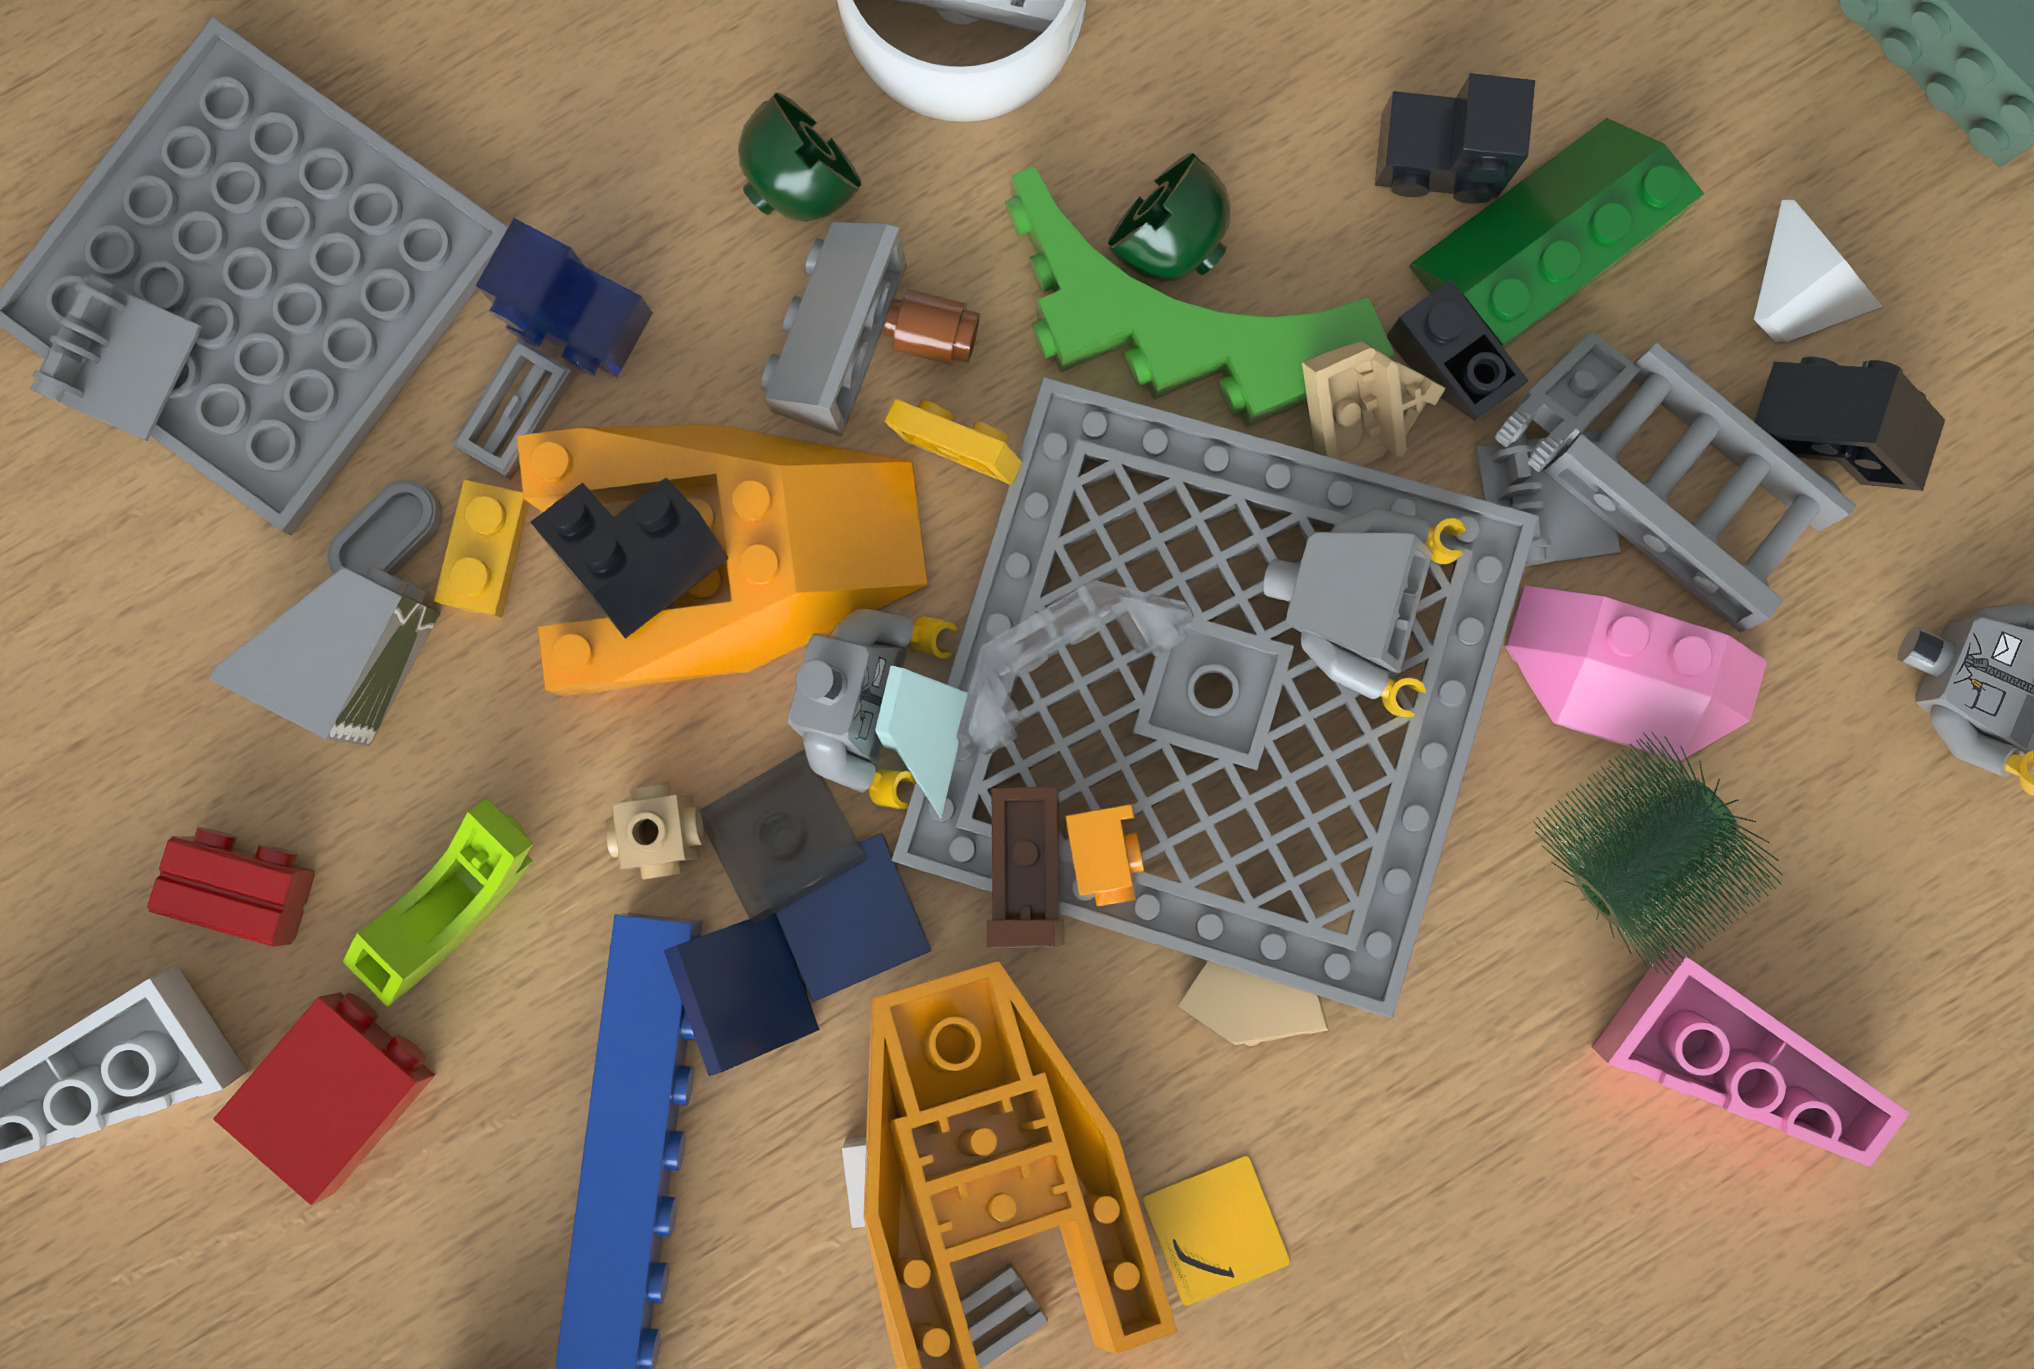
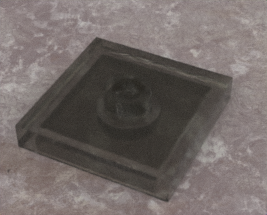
[700,749,868,924]

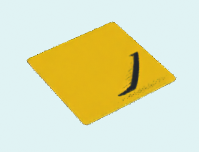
[1143,1156,1290,1306]

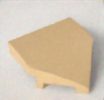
[1302,341,1446,466]
[1178,906,1329,1046]

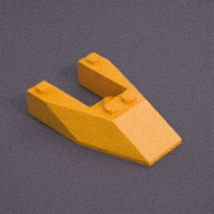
[517,425,928,697]
[863,961,1178,1369]

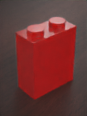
[213,992,435,1205]

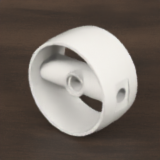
[837,0,1086,122]

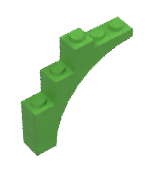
[1005,166,1395,427]

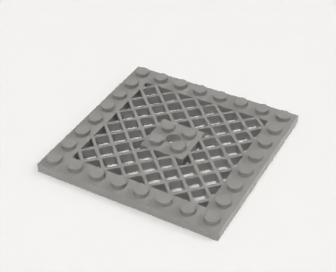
[891,377,1539,1019]

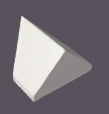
[1754,200,1882,342]

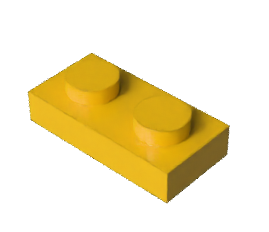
[884,399,1023,485]
[434,479,529,618]

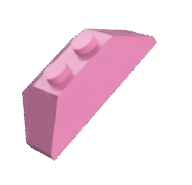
[1504,586,1767,762]

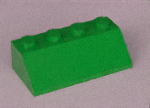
[1409,118,1704,349]

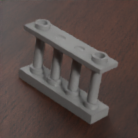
[1544,343,1856,633]

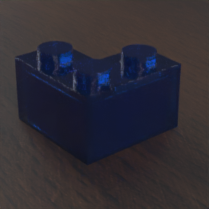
[476,218,653,377]

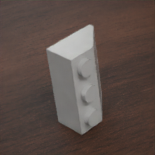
[760,222,907,437]

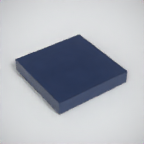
[763,833,932,1002]
[664,910,820,1076]

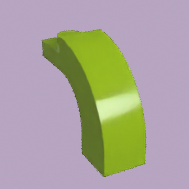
[342,798,533,1007]

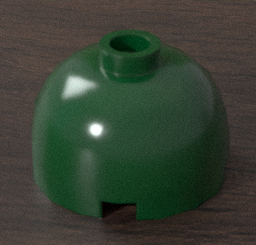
[738,92,862,222]
[1108,153,1231,282]

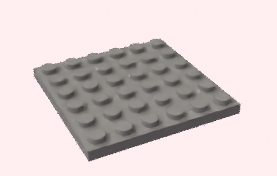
[0,17,517,535]

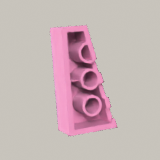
[1592,945,1910,1167]

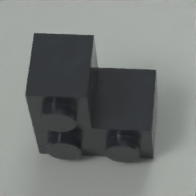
[1375,73,1535,204]
[1754,356,1945,491]
[531,477,729,639]

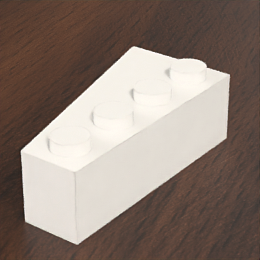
[0,965,247,1163]

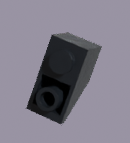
[1386,279,1528,421]

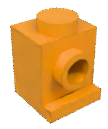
[1065,804,1144,906]

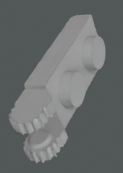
[1495,332,1641,472]

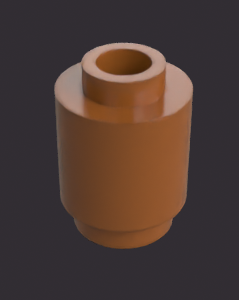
[884,289,980,365]

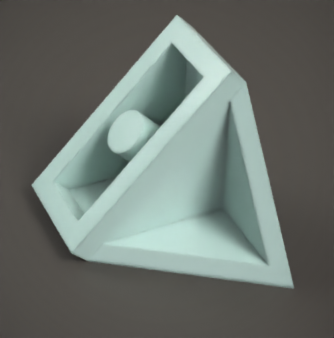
[875,666,970,819]

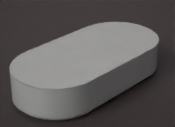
[328,480,442,576]

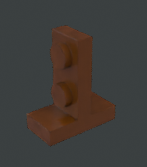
[987,787,1064,948]

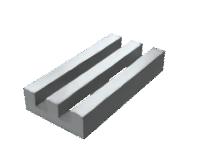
[452,338,576,480]
[960,1263,1048,1369]

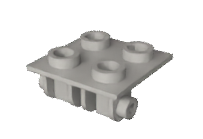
[30,274,203,441]
[1475,429,1621,566]

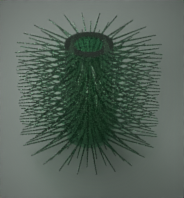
[1533,732,1783,975]

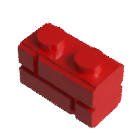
[147,827,315,947]

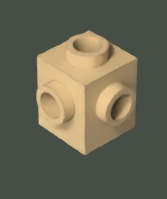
[606,784,704,880]

